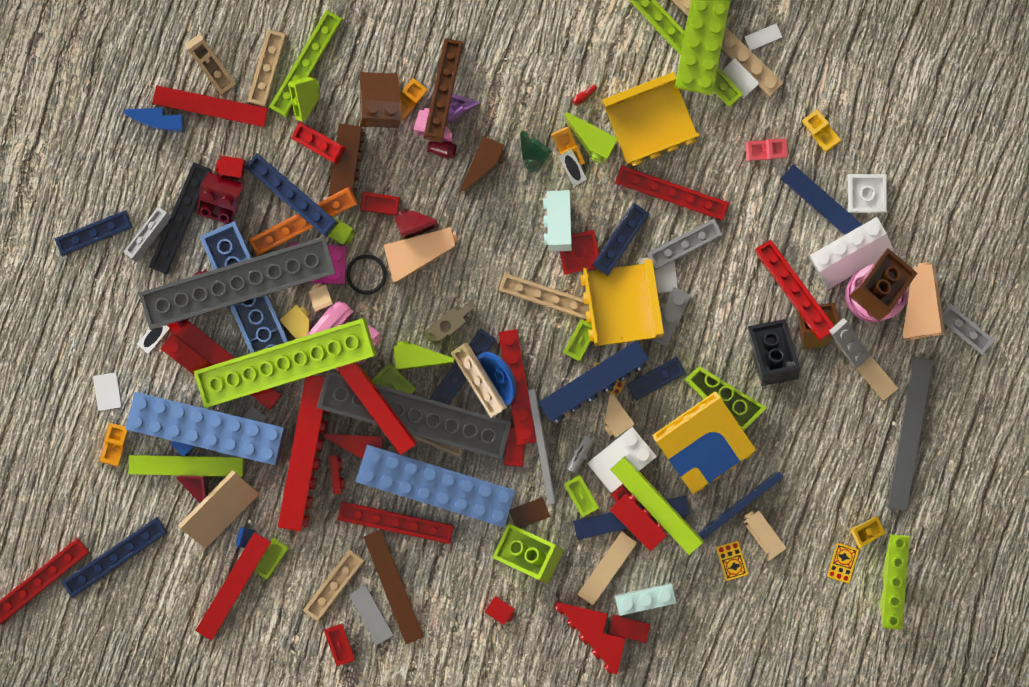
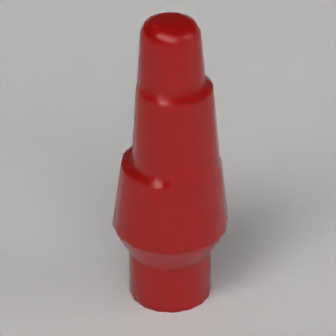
[572,85,597,106]

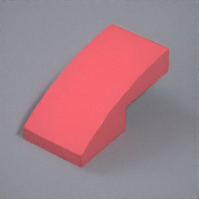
[745,138,788,161]

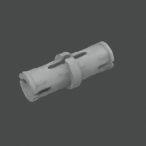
[566,435,595,475]

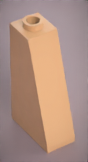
[384,227,458,283]
[903,262,945,341]

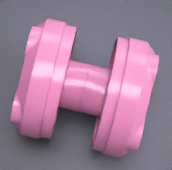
[845,264,908,323]
[306,301,383,365]

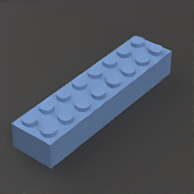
[200,221,289,353]
[126,392,287,465]
[356,445,516,527]

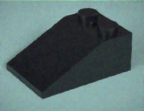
[748,319,800,386]

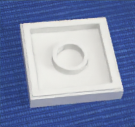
[848,174,887,213]

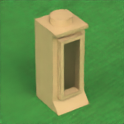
[742,510,786,561]

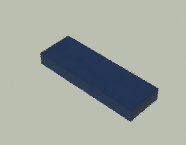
[627,356,686,401]

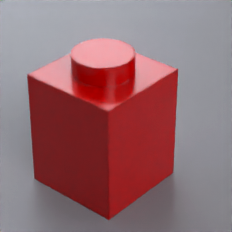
[216,155,246,180]
[485,595,515,625]

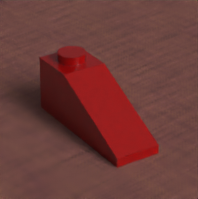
[160,334,212,375]
[324,433,383,459]

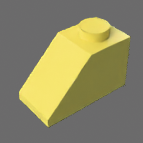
[280,305,311,339]

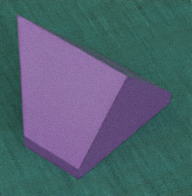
[447,94,481,125]

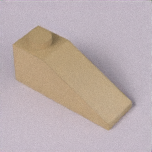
[184,34,236,95]

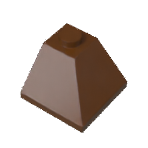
[797,303,840,350]

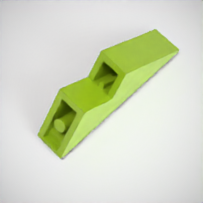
[880,534,910,630]

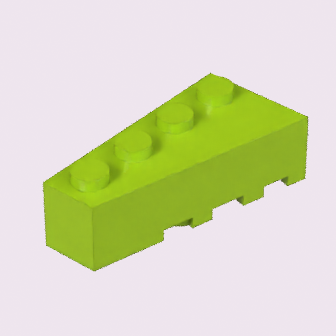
[684,366,767,431]

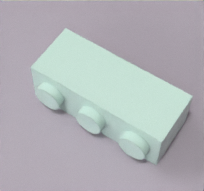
[543,190,572,252]
[614,583,676,616]

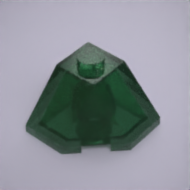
[520,130,552,174]

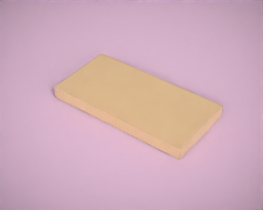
[178,470,259,549]

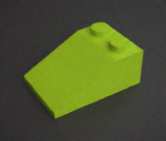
[564,112,618,164]
[393,341,455,371]
[492,523,564,584]

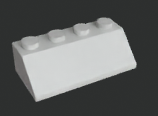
[808,217,894,290]

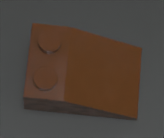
[360,72,401,128]
[461,136,507,195]
[849,248,918,321]

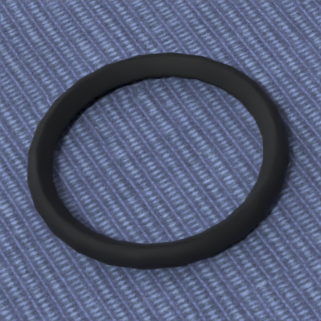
[346,254,387,295]

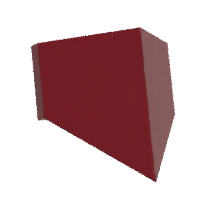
[176,475,209,503]

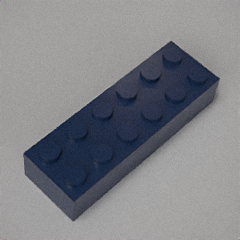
[538,340,649,424]

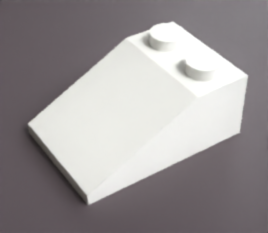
[587,427,657,493]

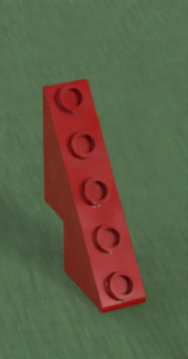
[554,601,625,675]

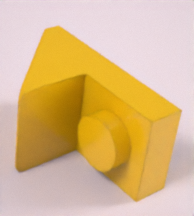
[850,516,886,548]

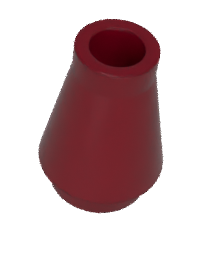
[427,141,457,160]

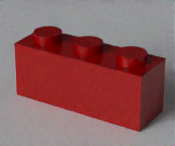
[609,493,667,552]

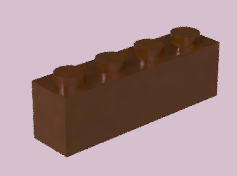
[328,123,366,198]

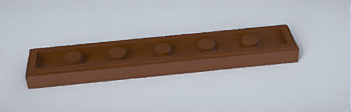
[423,38,463,143]
[363,530,424,644]

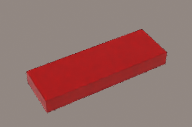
[291,122,346,164]

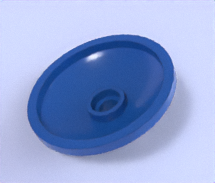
[477,352,517,406]

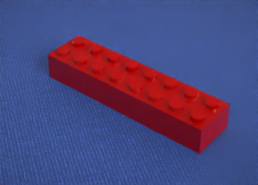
[278,375,329,532]

